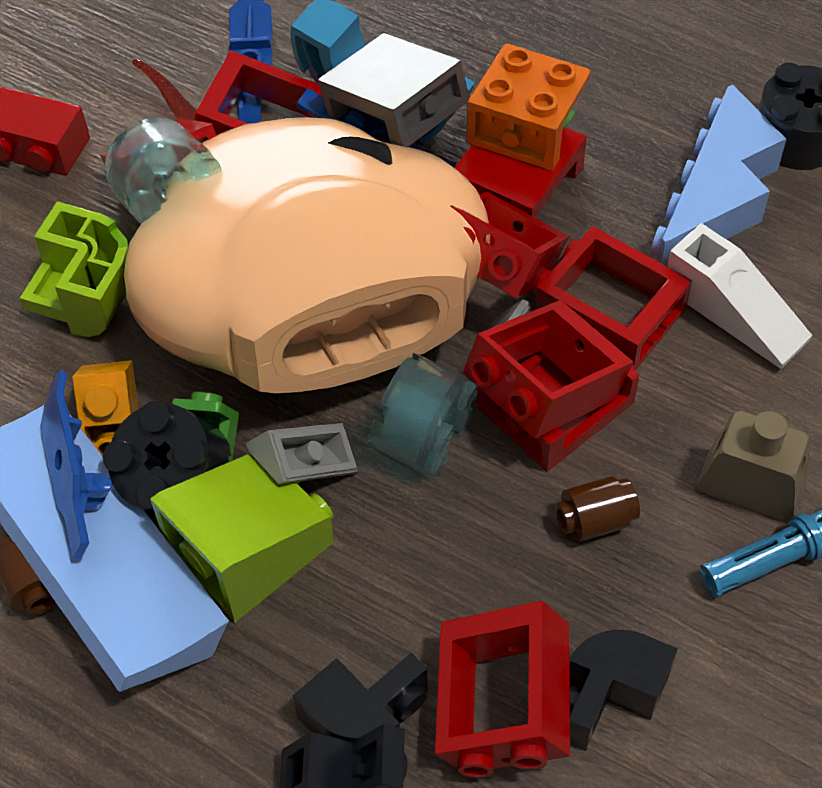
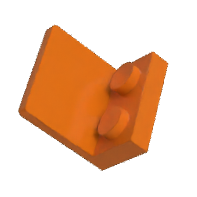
[466,44,590,171]

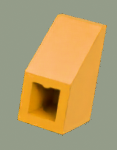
[72,360,139,457]

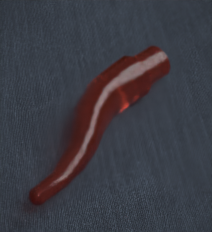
[132,59,197,121]

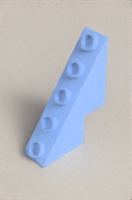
[651,85,786,266]

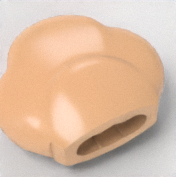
[124,117,490,393]

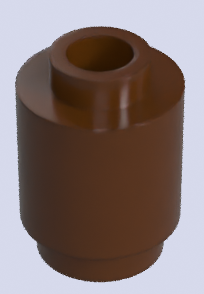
[555,476,640,542]
[0,535,56,614]

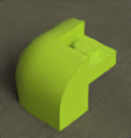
[20,201,129,337]

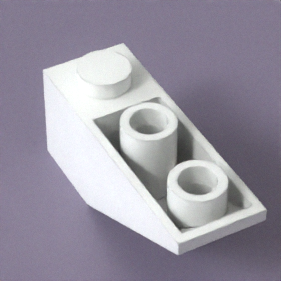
[667,223,813,369]

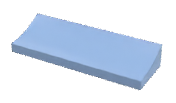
[0,405,229,692]

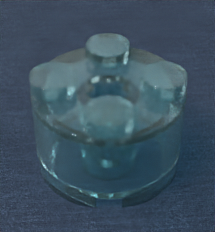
[105,117,222,224]
[367,353,478,477]

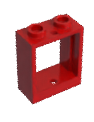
[195,50,323,135]
[450,191,570,298]
[533,226,692,370]
[462,300,633,439]
[435,600,570,778]

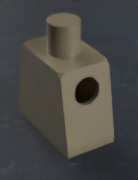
[695,411,810,524]

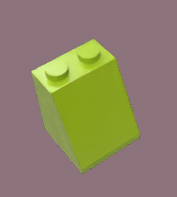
[150,453,334,623]

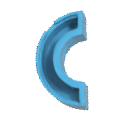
[290,0,475,143]

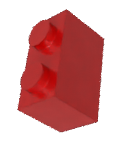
[0,87,90,176]

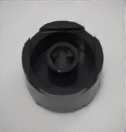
[758,62,822,170]
[103,401,231,513]

